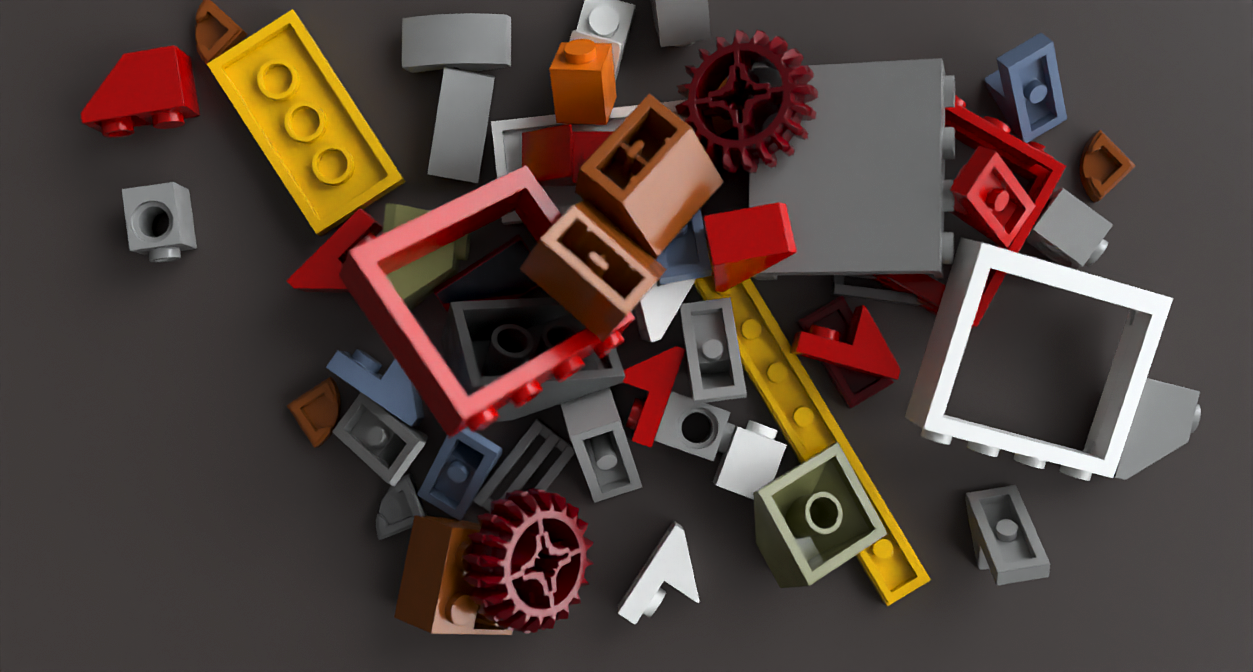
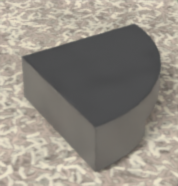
[376,473,428,540]

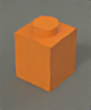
[549,39,617,125]

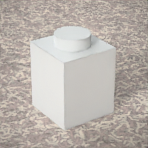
[713,420,787,500]

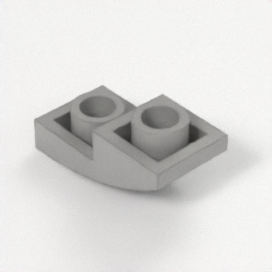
[402,13,511,73]
[427,67,495,183]

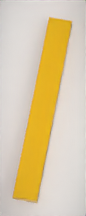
[693,276,931,606]

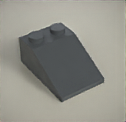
[441,297,625,422]

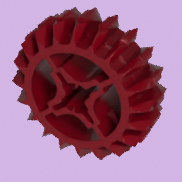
[675,29,818,173]
[462,488,594,633]

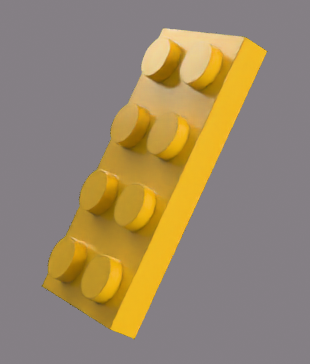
[207,9,406,236]

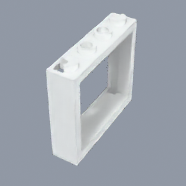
[905,238,1173,481]

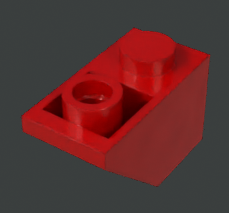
[81,45,200,138]

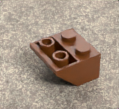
[575,93,723,259]
[520,199,667,342]
[394,515,516,635]

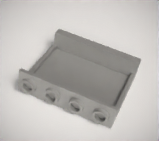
[749,58,955,280]

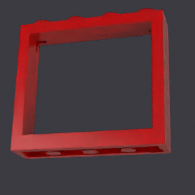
[872,95,1067,329]
[339,165,635,438]

